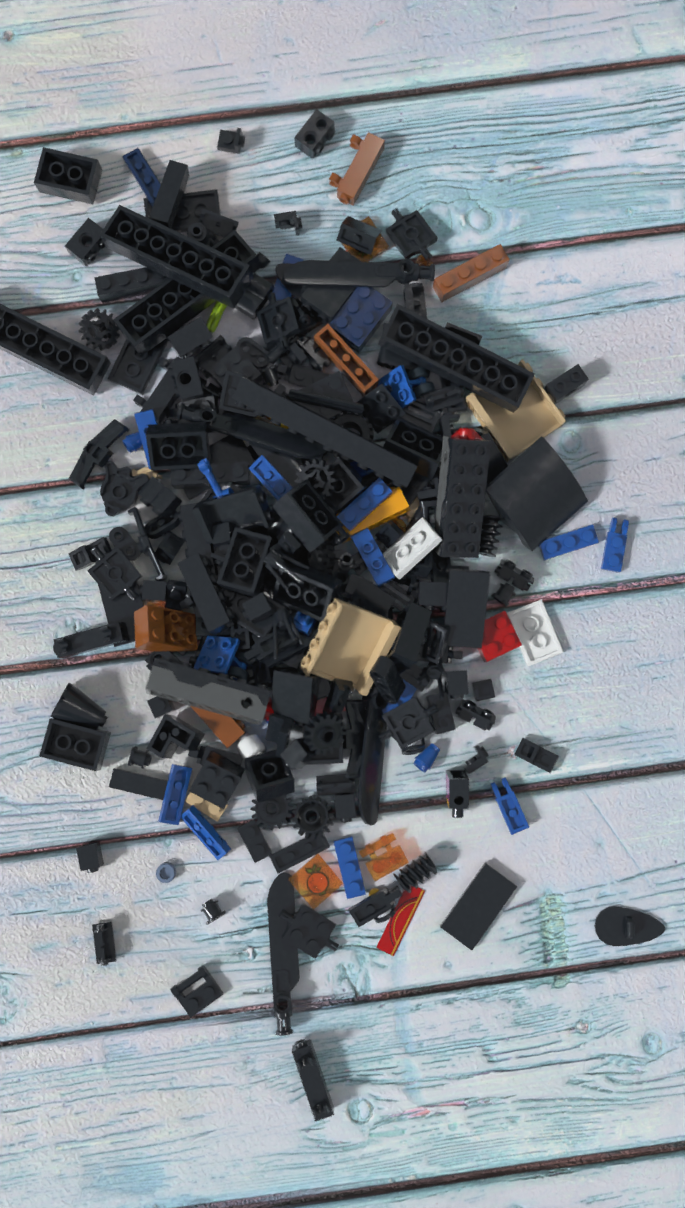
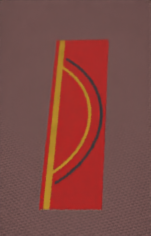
[376,885,425,956]

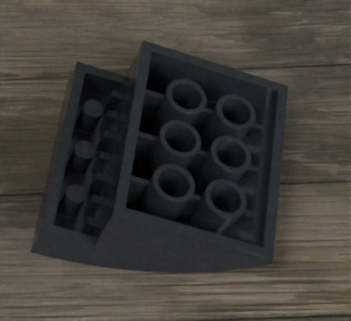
[486,436,588,551]

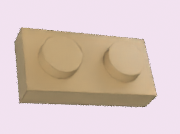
[185,792,229,822]

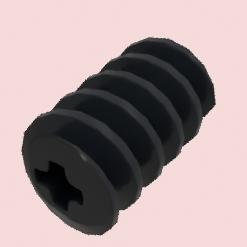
[479,515,504,557]
[393,852,438,893]

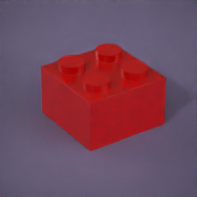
[477,611,522,663]

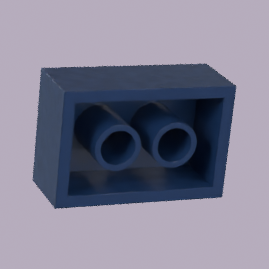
[329,287,393,354]

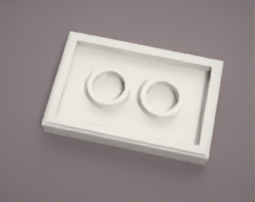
[383,517,442,580]
[507,599,563,667]

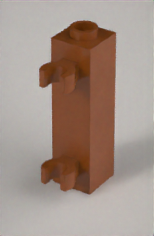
[329,132,385,206]

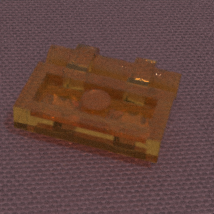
[359,833,409,881]

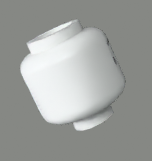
[237,733,266,759]

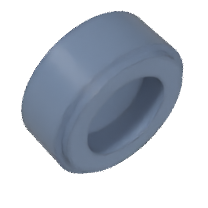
[156,862,176,883]

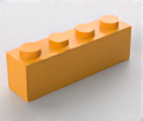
[336,486,411,544]

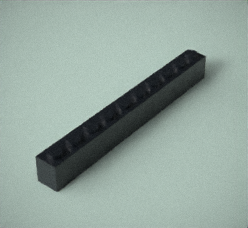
[232,377,418,488]

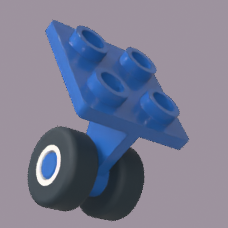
[378,365,436,408]
[194,636,254,681]

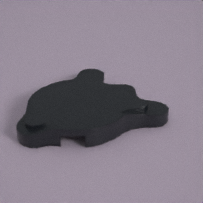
[100,461,150,517]

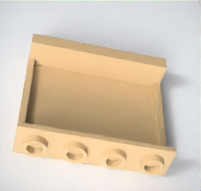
[465,359,566,462]
[300,598,401,696]

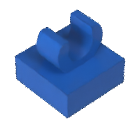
[293,612,317,636]

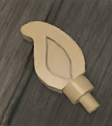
[132,467,162,479]
[406,497,419,523]

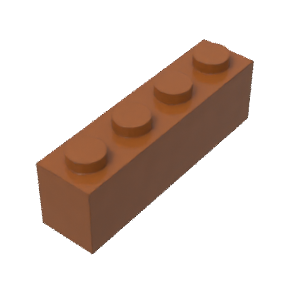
[433,244,510,303]
[314,324,379,397]
[191,706,246,748]

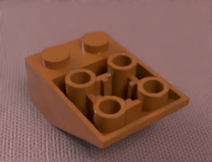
[134,604,198,652]

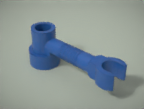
[197,458,234,498]

